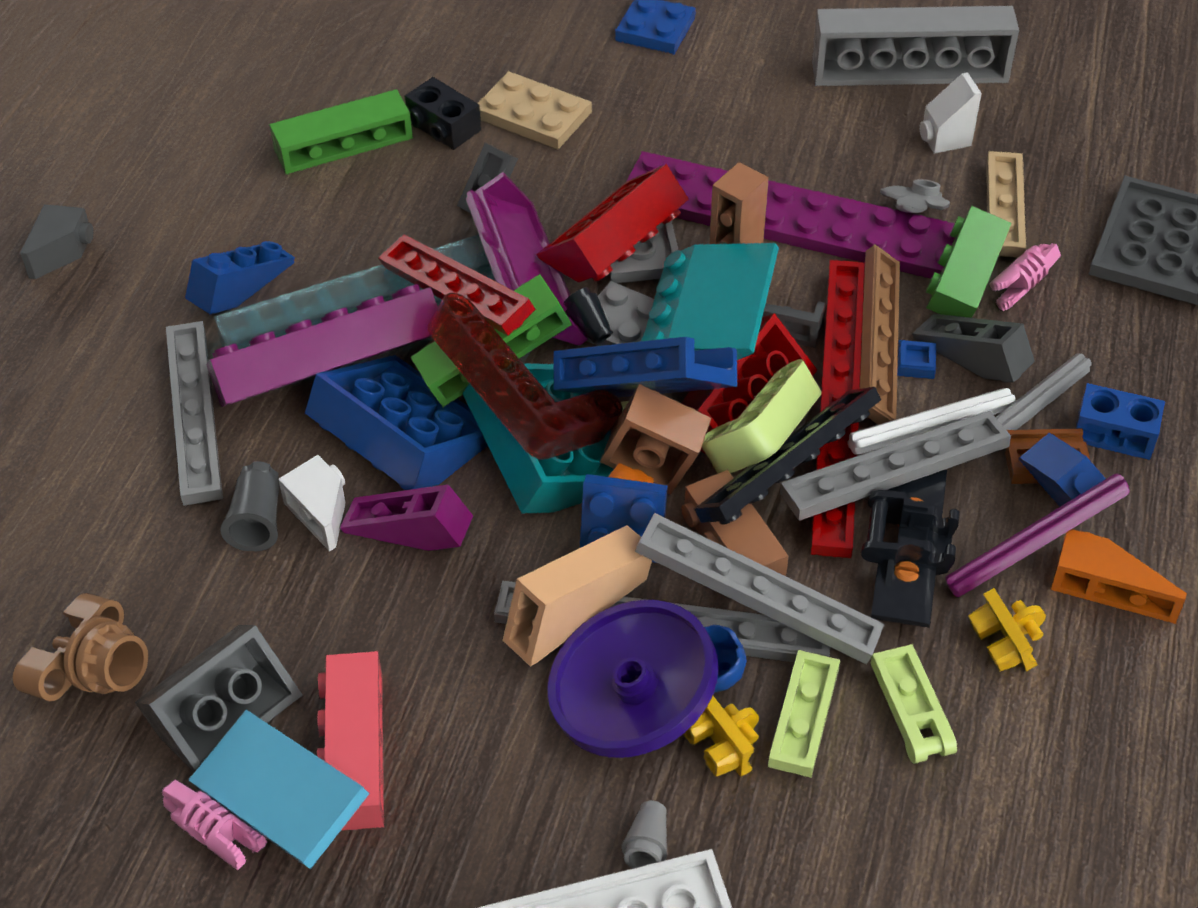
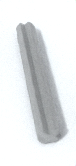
[996,353,1092,430]

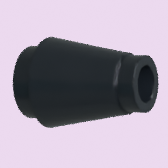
[563,287,613,345]

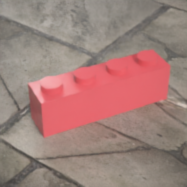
[317,651,384,831]

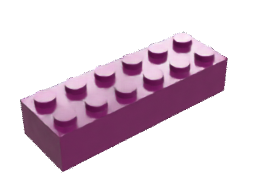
[206,284,446,407]

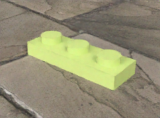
[768,650,840,778]

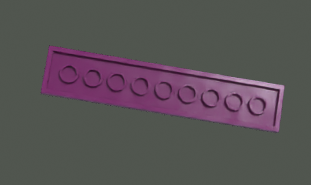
[626,151,955,279]

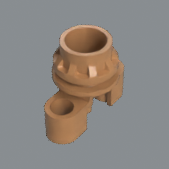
[13,593,148,701]

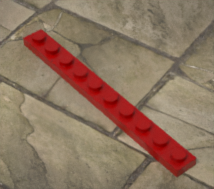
[810,260,865,558]

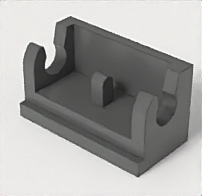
[763,301,826,348]

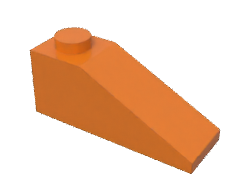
[1051,529,1187,624]

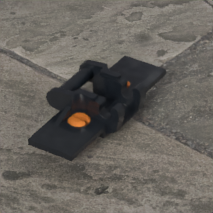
[861,470,960,628]

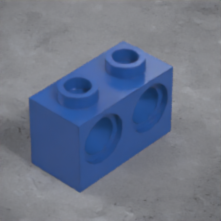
[1075,383,1165,460]

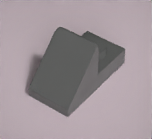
[457,143,518,213]

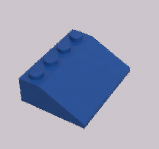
[305,355,488,490]

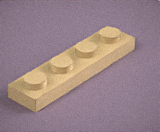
[986,151,1026,257]

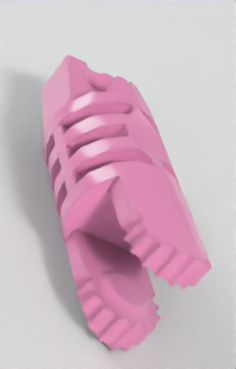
[989,244,1061,311]
[162,780,267,870]

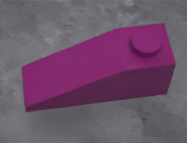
[340,484,473,551]

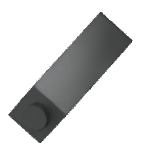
[912,314,1035,382]

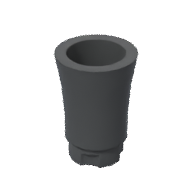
[220,461,280,551]

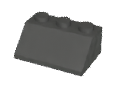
[135,625,303,772]

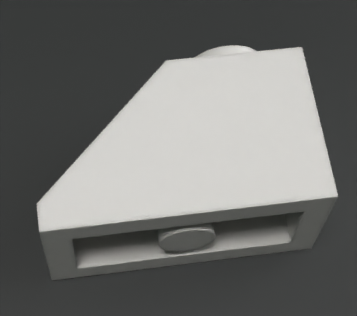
[920,72,981,154]
[278,455,346,552]

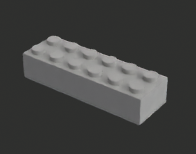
[812,6,1019,86]

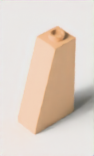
[502,525,652,666]

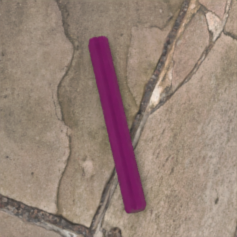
[945,473,1130,597]

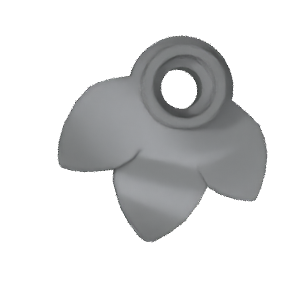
[880,179,950,213]

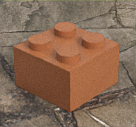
[600,384,711,495]

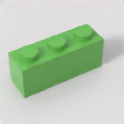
[926,206,1012,318]

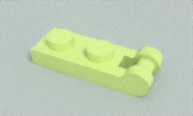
[870,644,957,764]

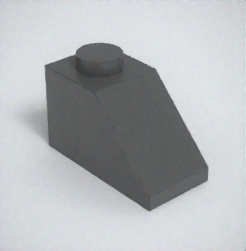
[20,204,94,279]

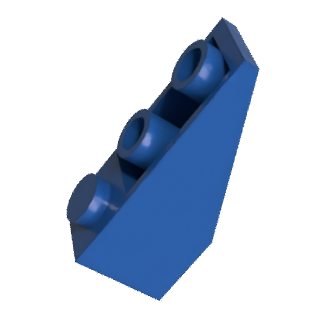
[185,241,295,314]

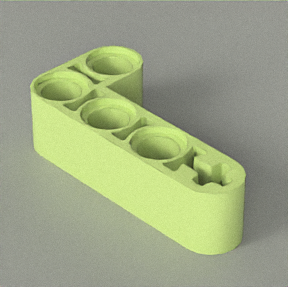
[702,359,822,474]

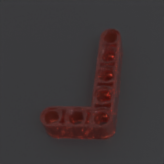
[427,293,623,460]

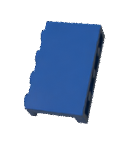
[554,337,737,398]

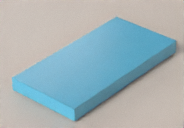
[189,710,369,869]

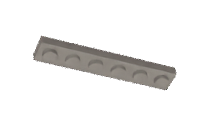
[166,321,223,506]
[780,411,1011,521]
[635,513,884,664]

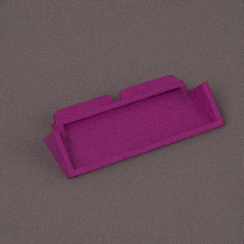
[466,172,588,346]

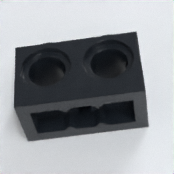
[404,77,482,150]

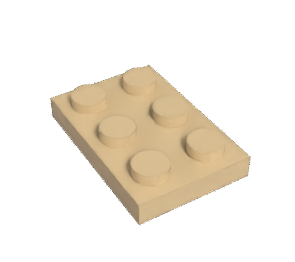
[478,71,592,149]

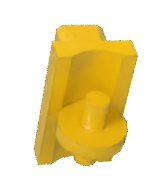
[968,588,1046,672]
[683,696,759,777]

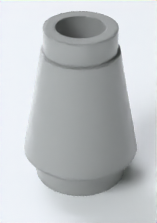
[622,801,667,869]

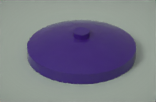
[548,600,718,758]

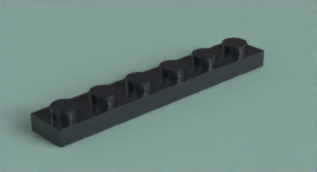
[694,386,881,525]

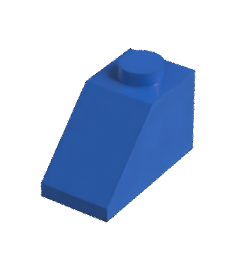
[1018,432,1106,507]

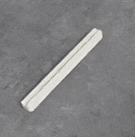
[847,388,1016,455]

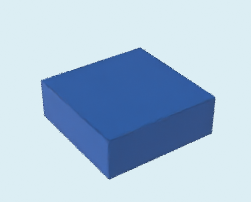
[897,340,936,379]

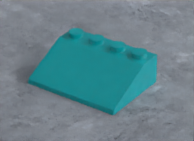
[641,243,779,360]
[463,362,614,514]

